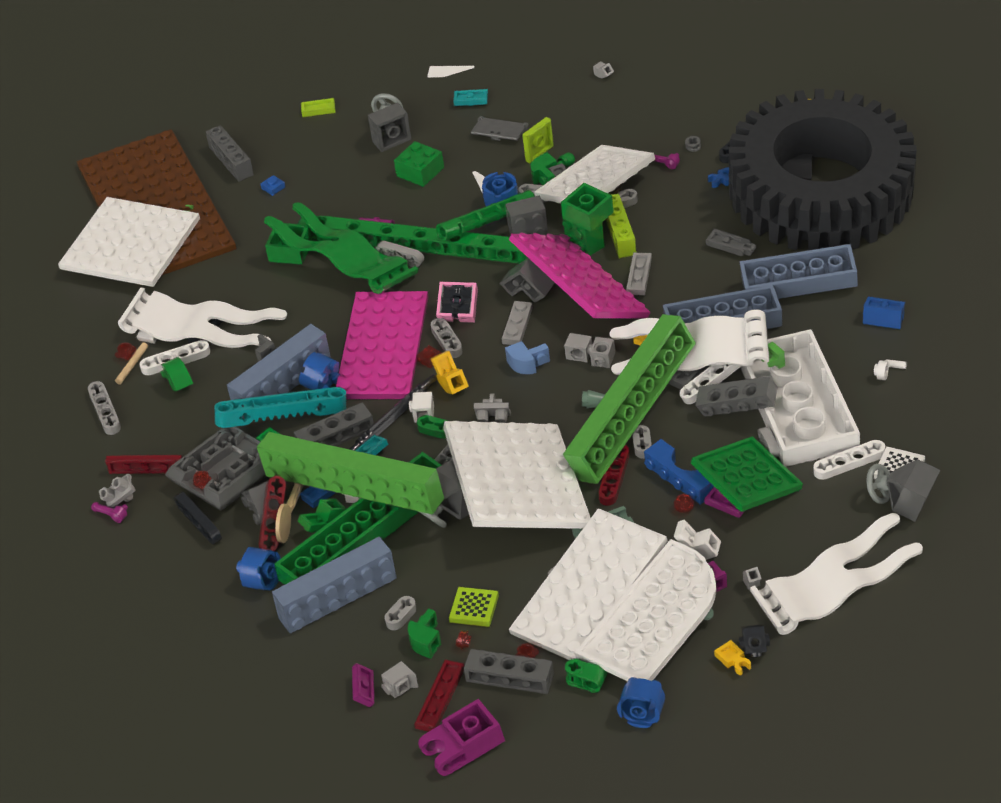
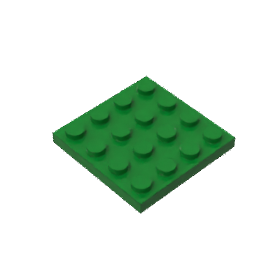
[690,436,803,512]

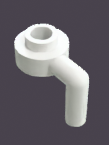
[874,359,907,380]

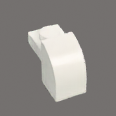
[674,520,721,560]

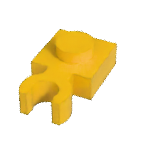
[714,640,751,676]

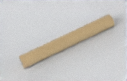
[115,342,148,385]

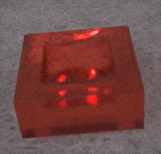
[416,345,442,369]

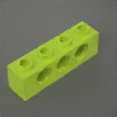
[605,194,636,258]

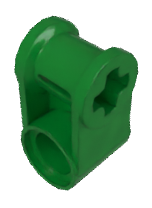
[565,659,607,693]

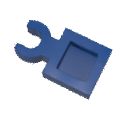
[708,167,729,188]

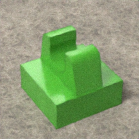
[761,342,785,369]

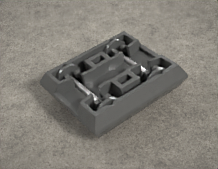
[165,427,267,511]

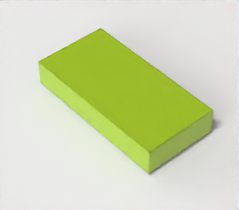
[301,98,336,117]

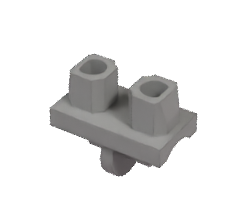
[474,393,511,423]
[99,474,136,508]

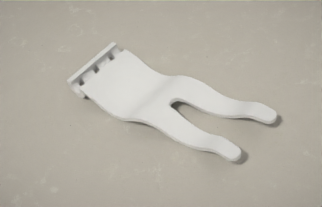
[118,288,287,348]
[610,310,769,375]
[750,513,923,635]

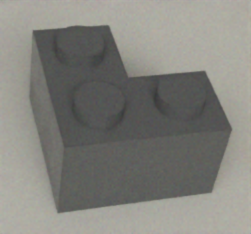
[499,258,555,303]
[241,482,279,527]

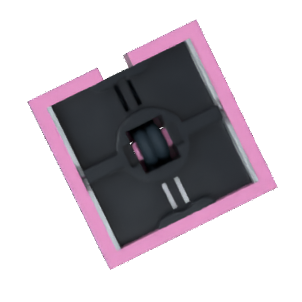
[436,282,478,323]

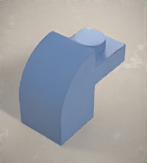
[505,341,550,374]

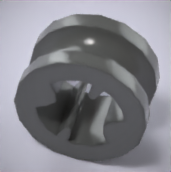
[685,136,701,152]

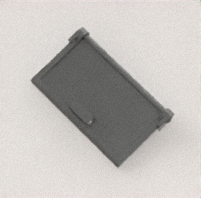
[471,116,529,141]

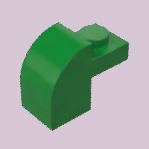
[531,152,557,185]
[160,357,193,391]
[298,498,346,533]
[408,608,441,659]

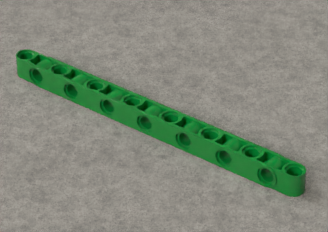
[297,216,528,264]

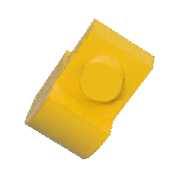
[431,351,469,394]

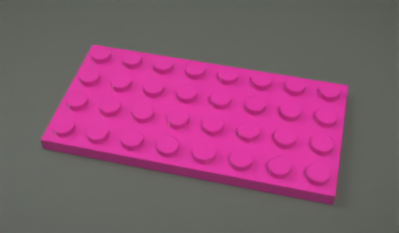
[509,233,650,318]
[336,291,428,399]

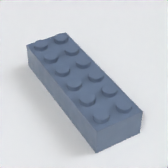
[740,244,858,299]
[663,285,782,329]
[227,324,331,419]
[272,537,397,633]

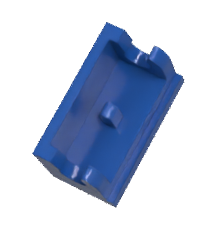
[863,297,905,329]

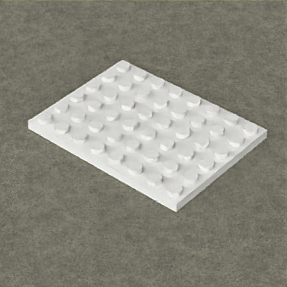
[443,421,591,529]

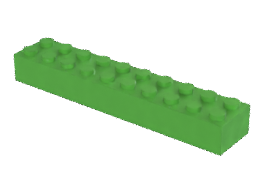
[563,314,696,484]
[257,432,444,514]

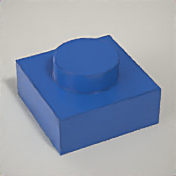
[261,175,285,196]

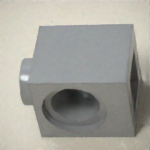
[564,333,593,362]
[590,337,615,368]

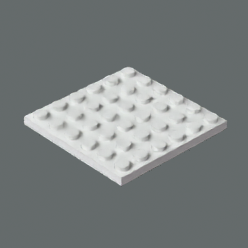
[58,197,200,287]

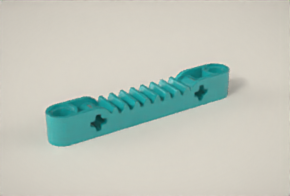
[214,387,346,428]

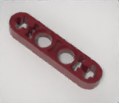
[599,445,629,506]
[258,476,286,551]

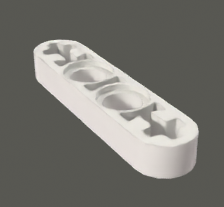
[140,340,210,375]
[680,364,741,404]
[813,440,885,480]

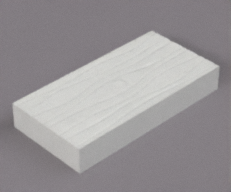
[740,329,860,467]

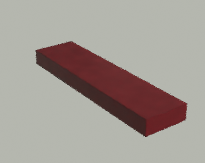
[105,455,182,474]
[415,660,465,732]

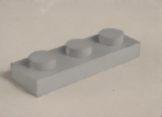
[626,253,652,295]
[502,301,533,345]

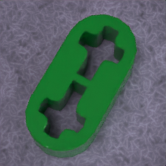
[417,415,447,439]

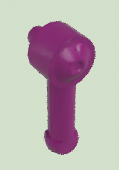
[654,153,680,169]
[91,502,128,523]

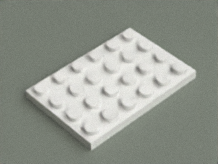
[534,145,655,203]

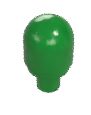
[557,152,575,169]

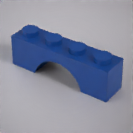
[644,439,714,505]

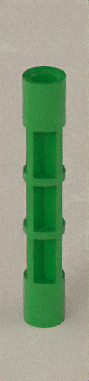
[436,190,535,241]

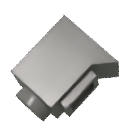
[381,661,418,698]

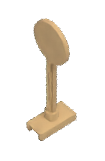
[275,483,304,543]

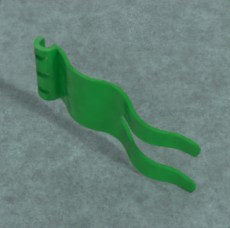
[264,202,419,294]

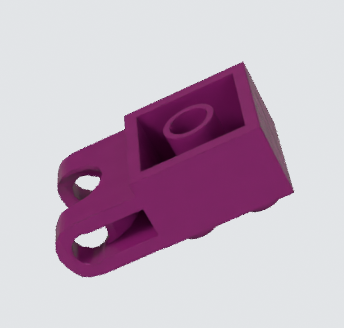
[418,699,505,776]

